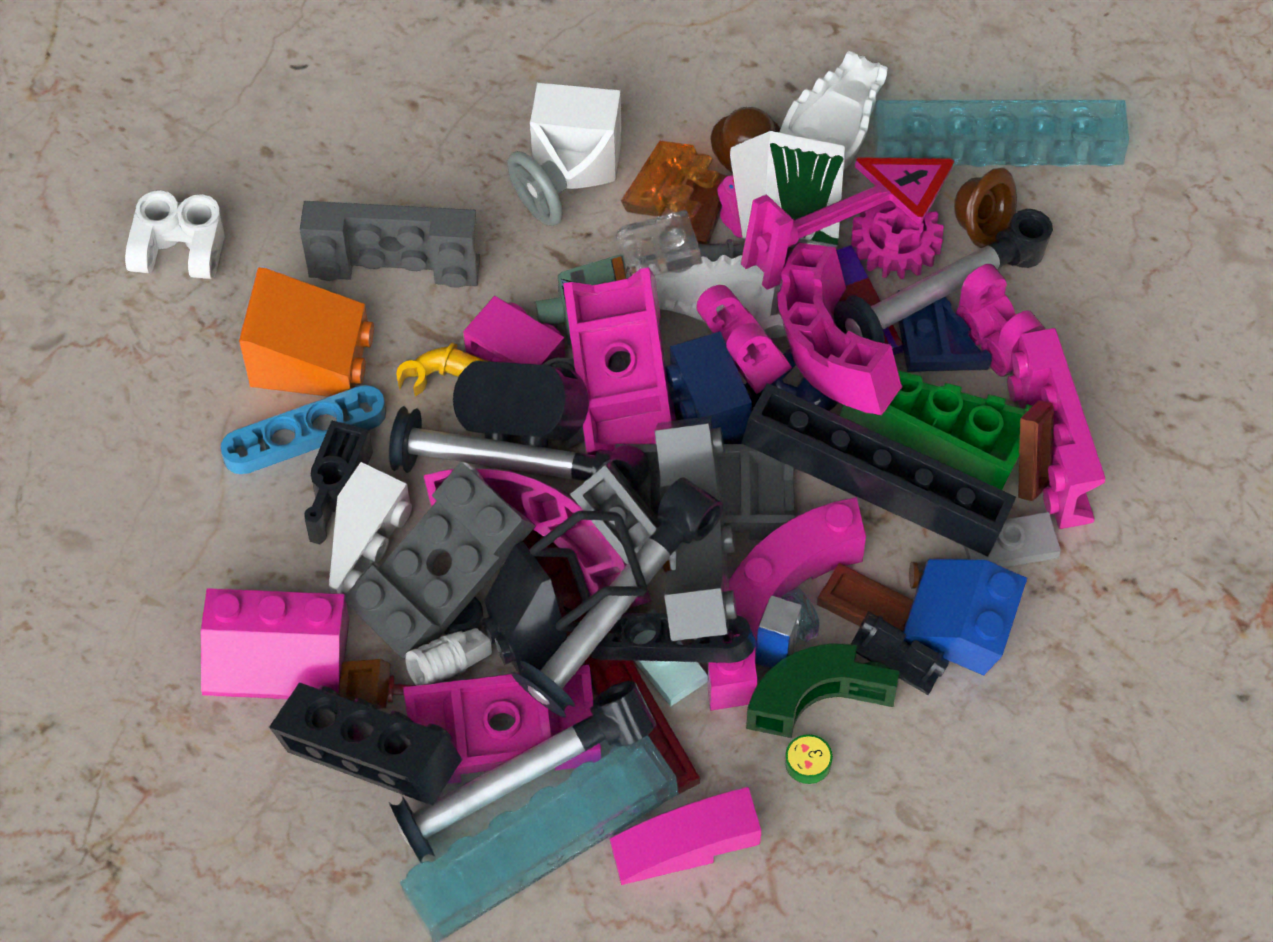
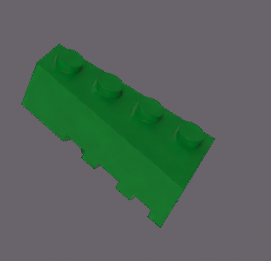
[839,370,1032,490]

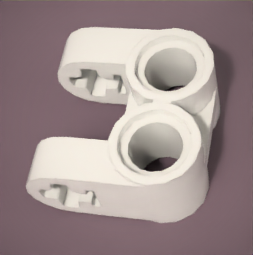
[126,190,225,279]

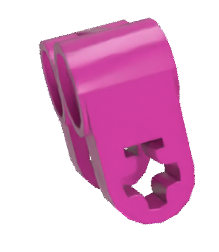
[956,264,1045,377]
[696,285,792,394]

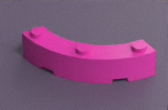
[777,243,902,415]
[423,468,652,609]
[707,497,866,711]

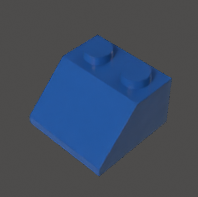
[903,559,1027,676]

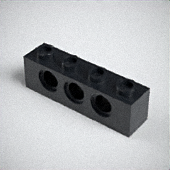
[269,682,462,806]

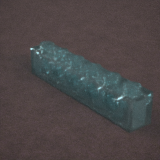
[873,100,1129,167]

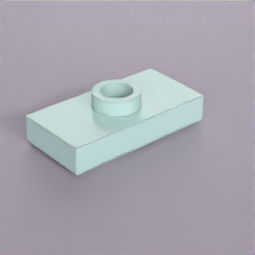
[620,609,708,707]

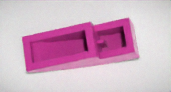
[610,787,761,885]

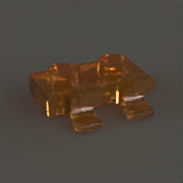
[621,140,720,219]

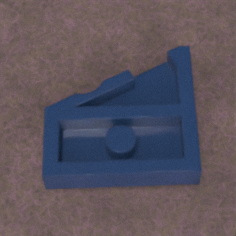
[897,290,992,372]

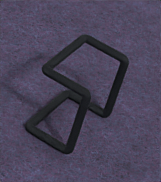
[530,510,647,631]

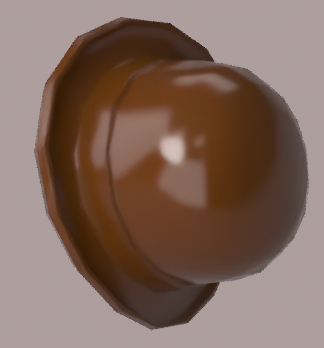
[710,107,781,173]
[954,168,1017,248]

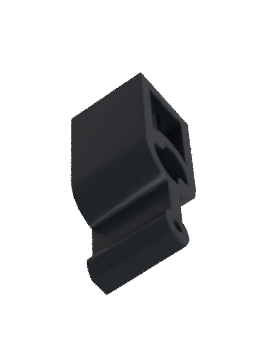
[304,420,373,545]

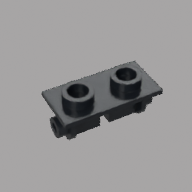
[851,611,950,695]

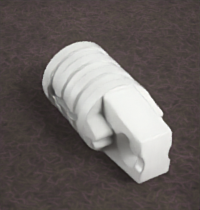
[405,628,492,686]

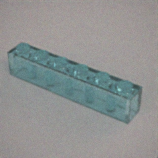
[399,735,679,942]

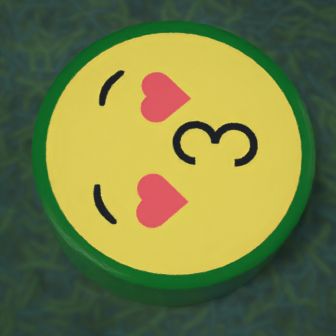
[785,734,833,784]

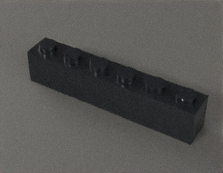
[741,383,1016,557]

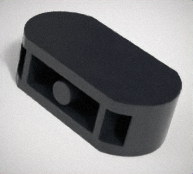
[453,361,589,448]

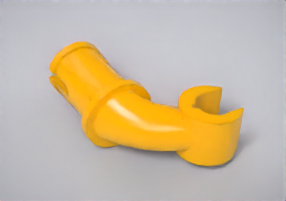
[396,342,491,396]

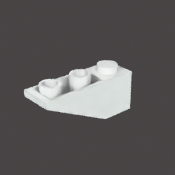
[329,462,412,596]

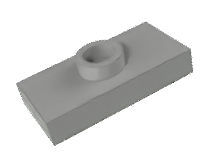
[964,512,1061,568]

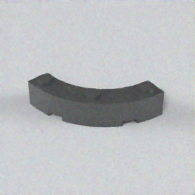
[654,416,737,641]

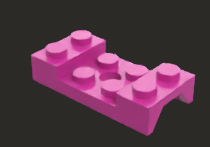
[563,267,676,455]
[1007,328,1106,529]
[403,665,602,784]

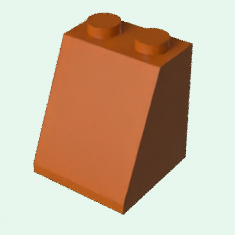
[239,267,374,397]

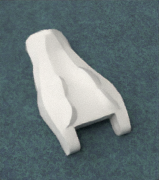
[779,51,888,171]
[646,255,786,338]

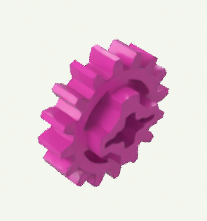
[851,201,944,279]

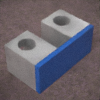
[755,595,802,668]

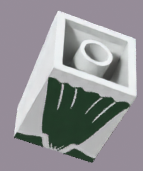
[730,131,845,248]

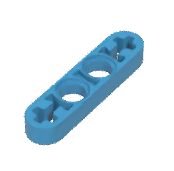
[220,385,386,474]

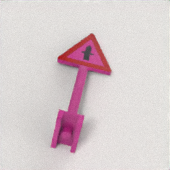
[741,157,954,290]

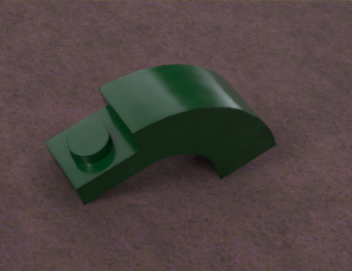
[746,643,900,738]

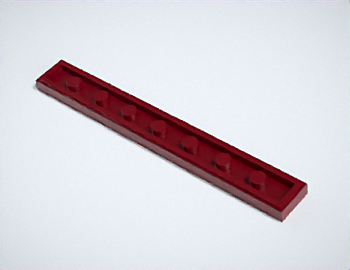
[522,529,700,804]

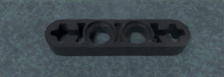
[589,613,756,663]

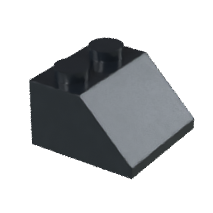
[482,542,567,673]

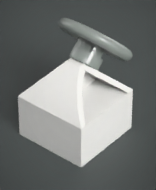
[507,83,622,226]

